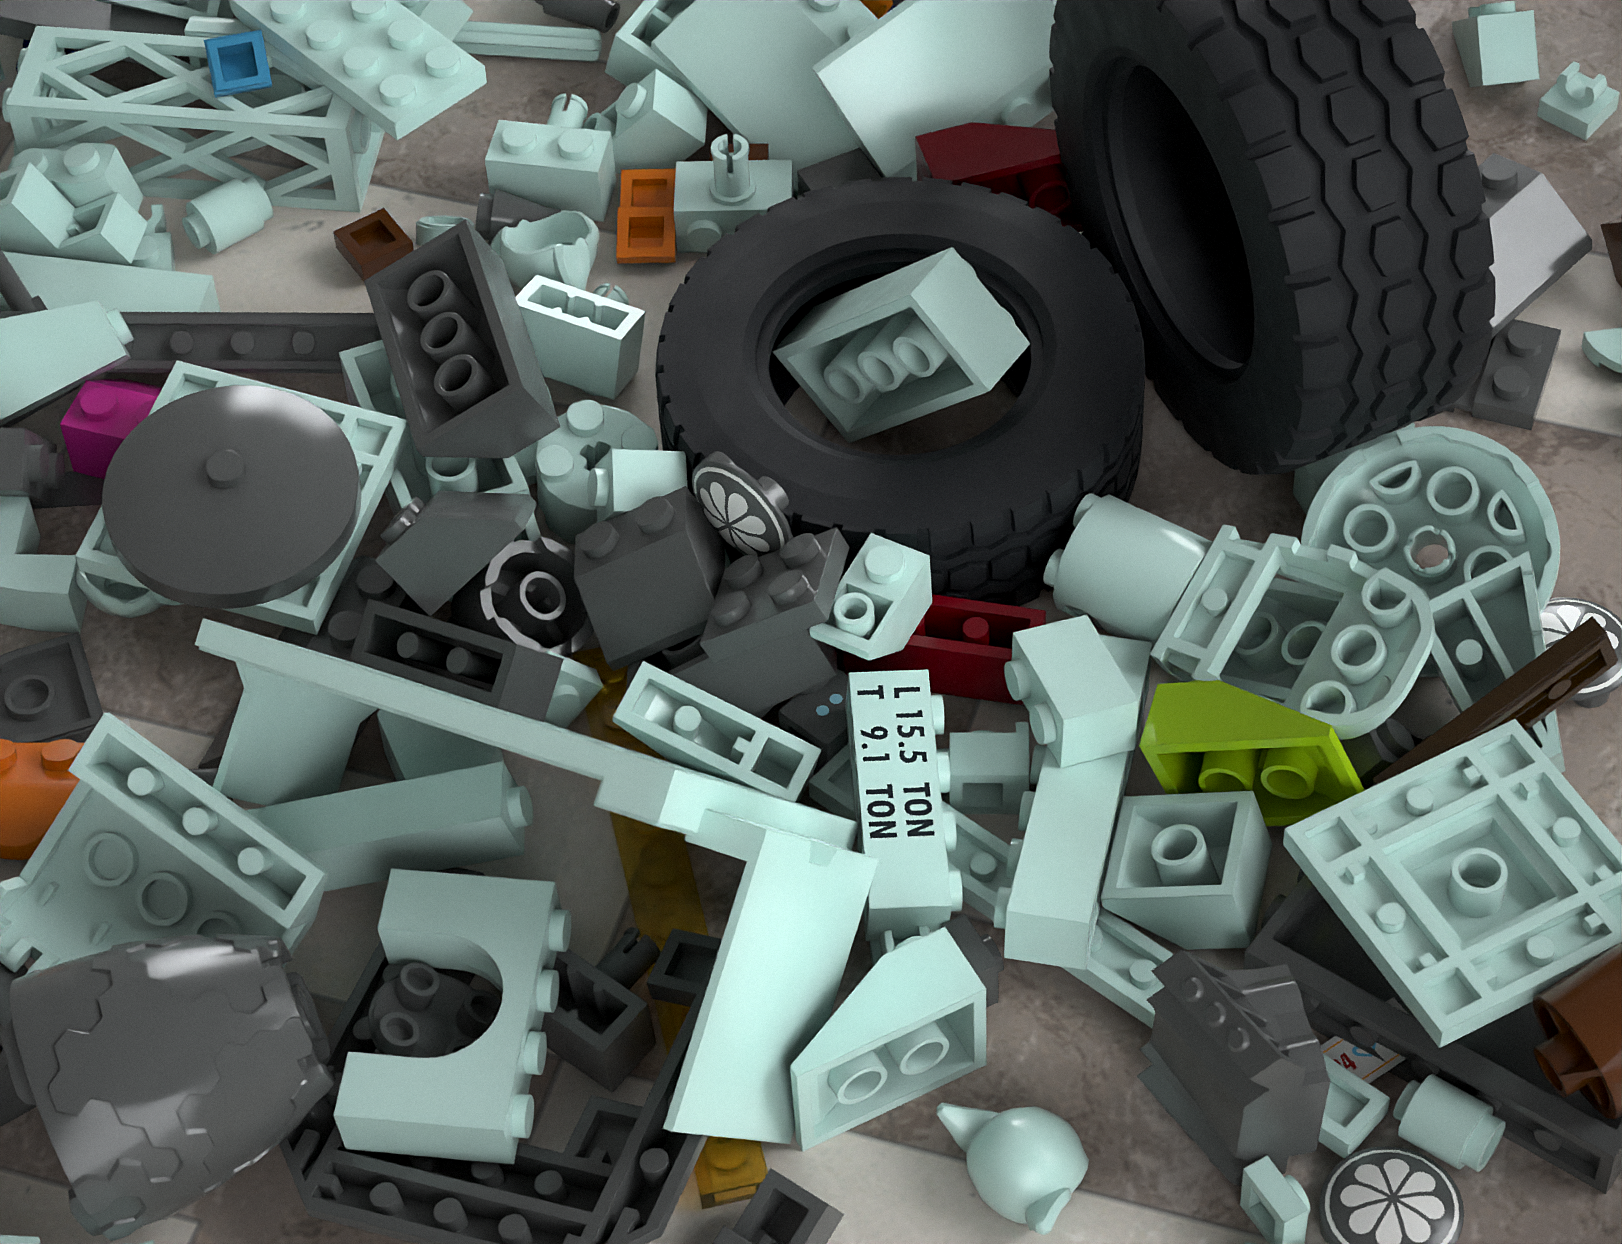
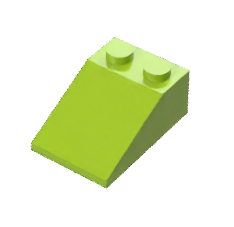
[1139,680,1365,826]

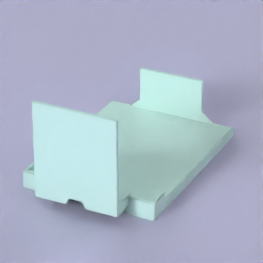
[195,618,879,1144]

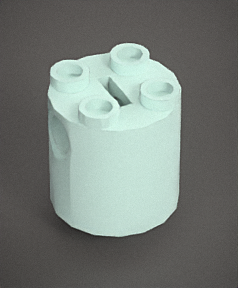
[1043,493,1213,649]

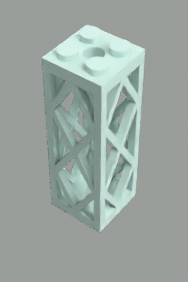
[2,26,385,212]

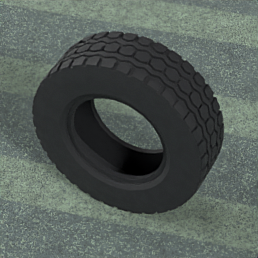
[655,177,1145,607]

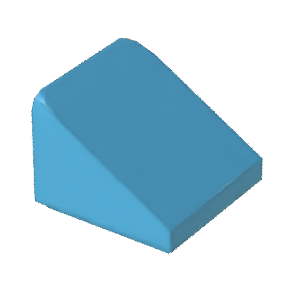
[204,30,273,98]

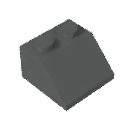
[574,486,725,671]
[375,491,537,616]

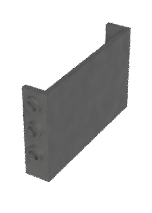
[1243,785,1622,1194]

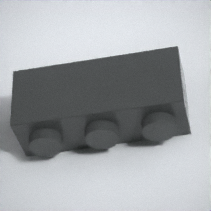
[349,599,564,722]

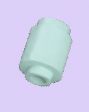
[182,177,273,254]
[1393,1074,1505,1172]

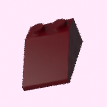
[915,122,1083,232]

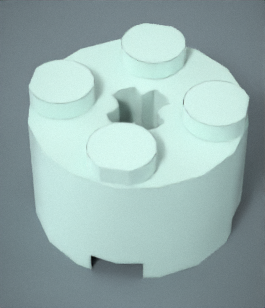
[535,399,658,544]

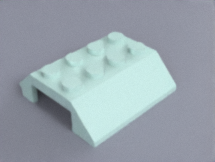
[0,713,329,974]

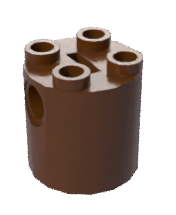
[1532,942,1622,1119]

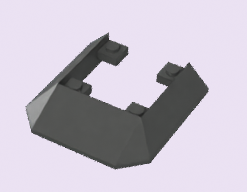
[279,867,722,1244]

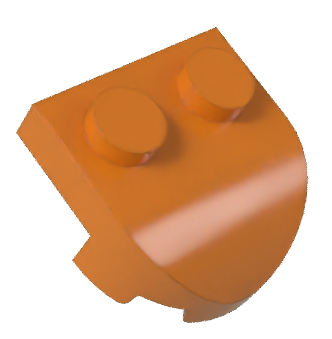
[0,739,85,860]

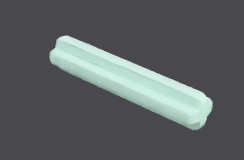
[452,20,602,62]

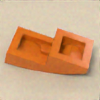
[616,169,677,264]

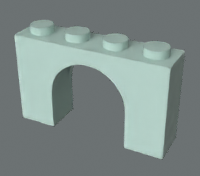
[333,869,571,1164]

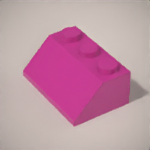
[60,378,163,479]

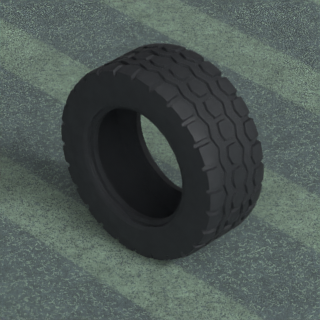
[1049,0,1496,475]

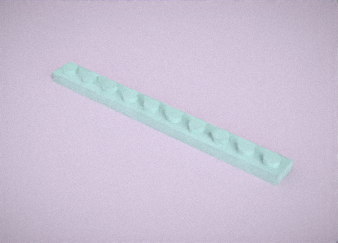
[808,744,1390,1159]

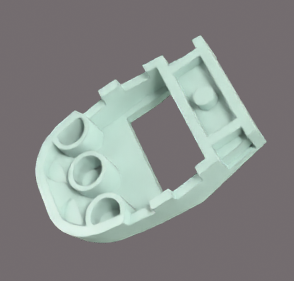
[1150,524,1435,740]

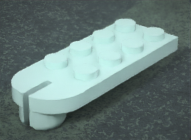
[229,0,487,140]

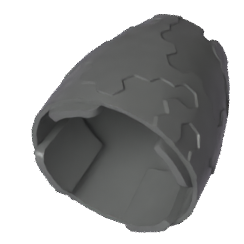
[1,934,336,1241]

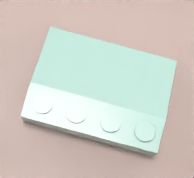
[650,0,878,197]
[812,0,1055,181]

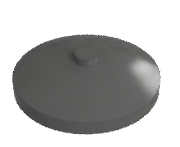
[102,385,362,609]

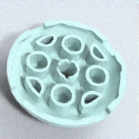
[1301,426,1560,677]

